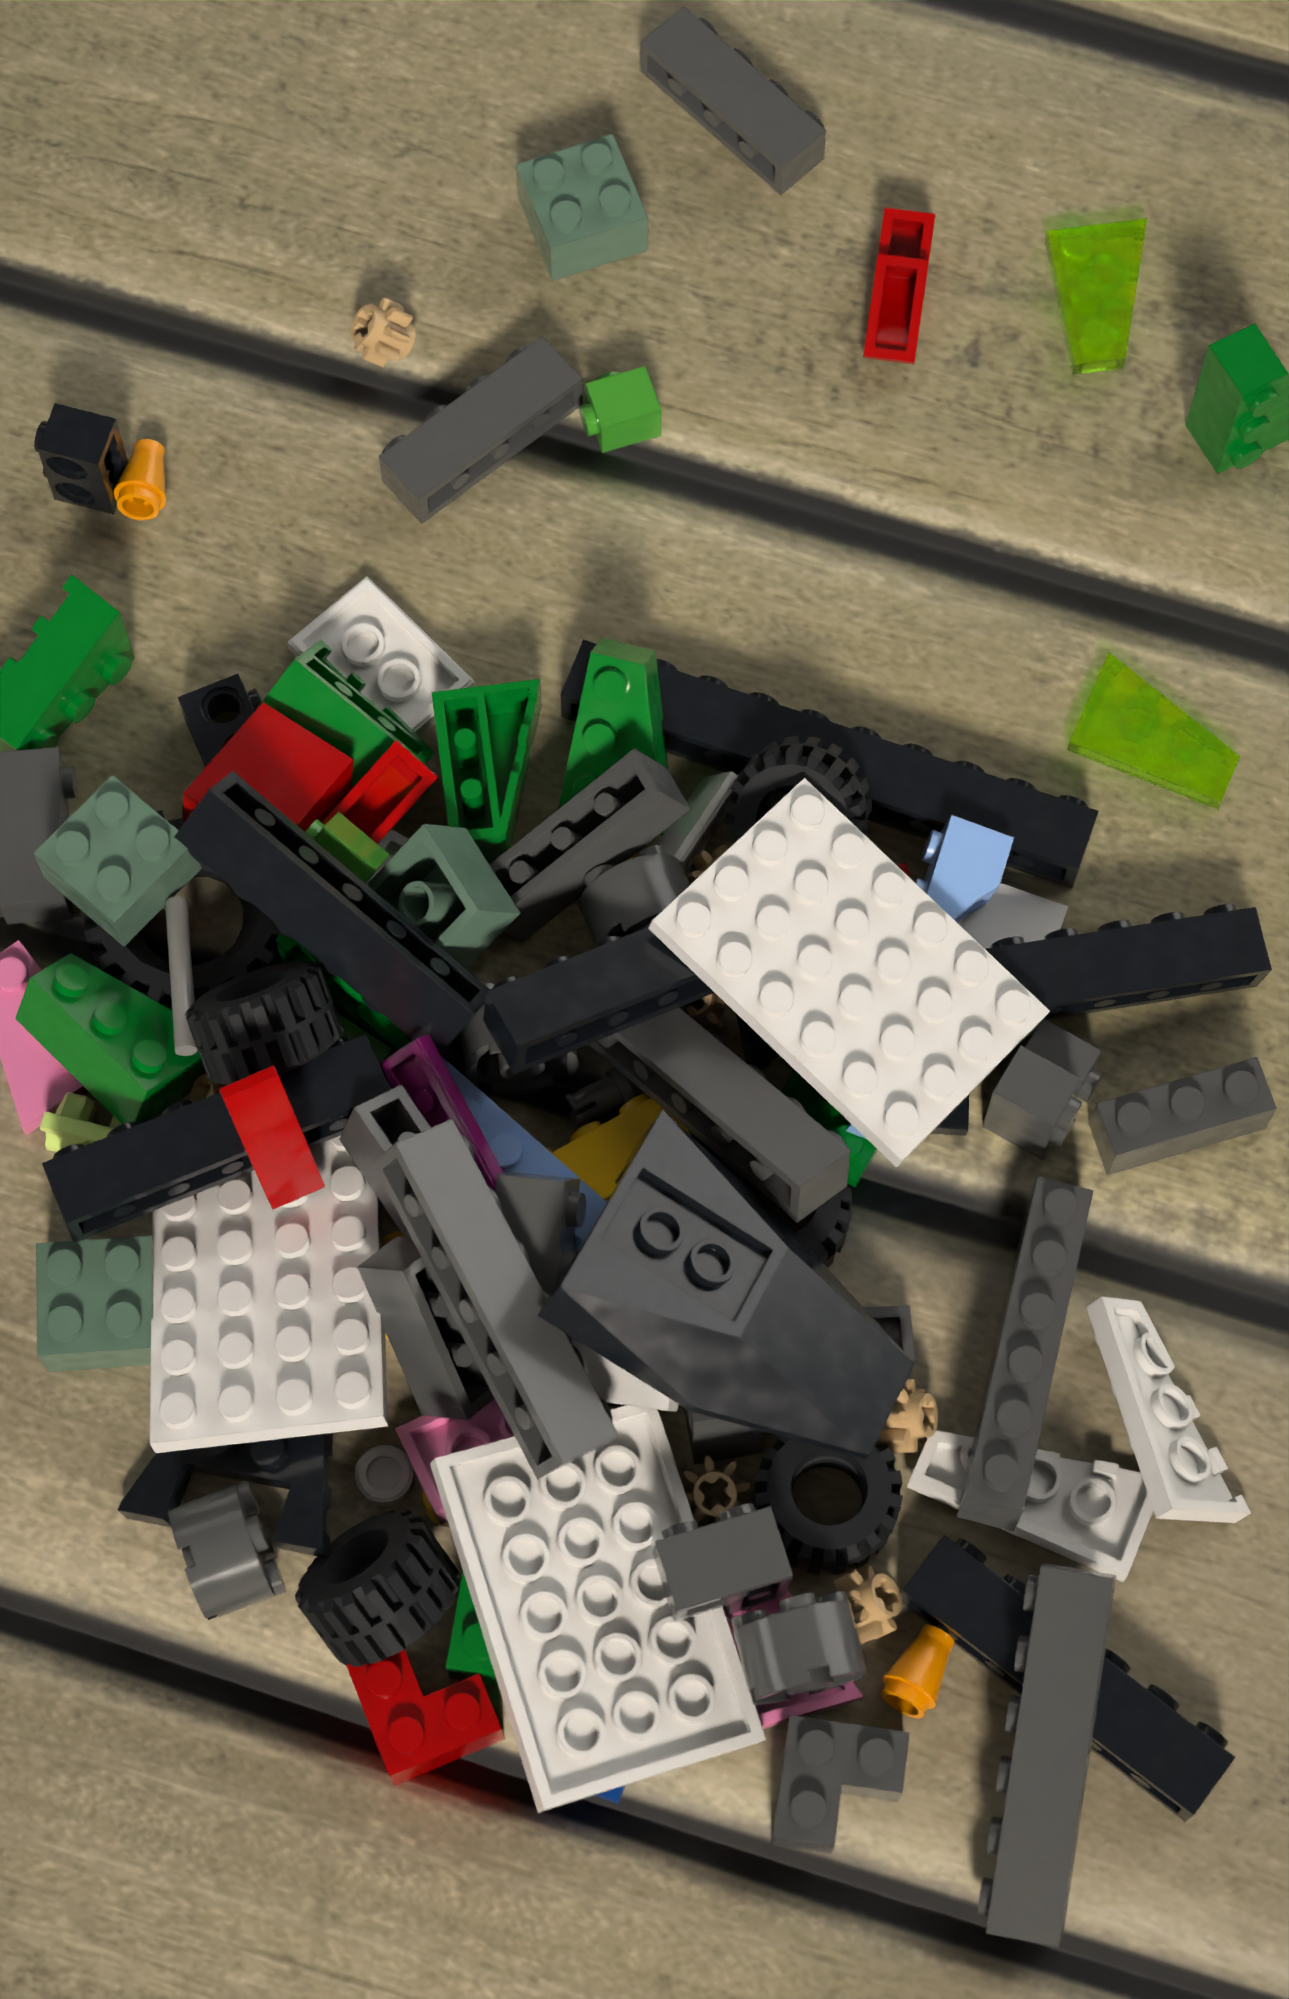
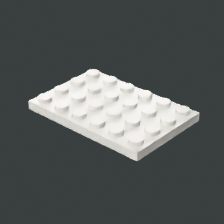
[648,778,1050,1168]
[150,1136,388,1453]
[430,1405,766,1813]

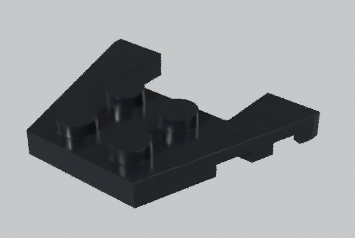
[118,1433,333,1558]

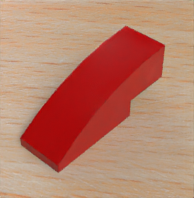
[863,207,936,365]
[322,740,438,844]
[219,1065,325,1210]

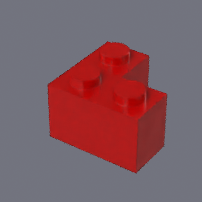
[346,1649,505,1786]

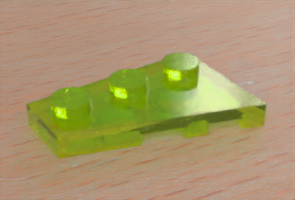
[1045,218,1147,375]
[1067,652,1240,810]

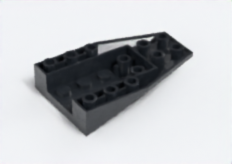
[538,1109,914,1459]

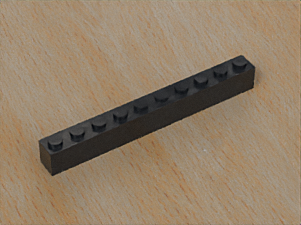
[560,639,1099,888]

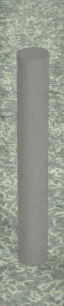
[165,897,198,1056]

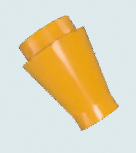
[114,439,166,520]
[881,1625,955,1718]

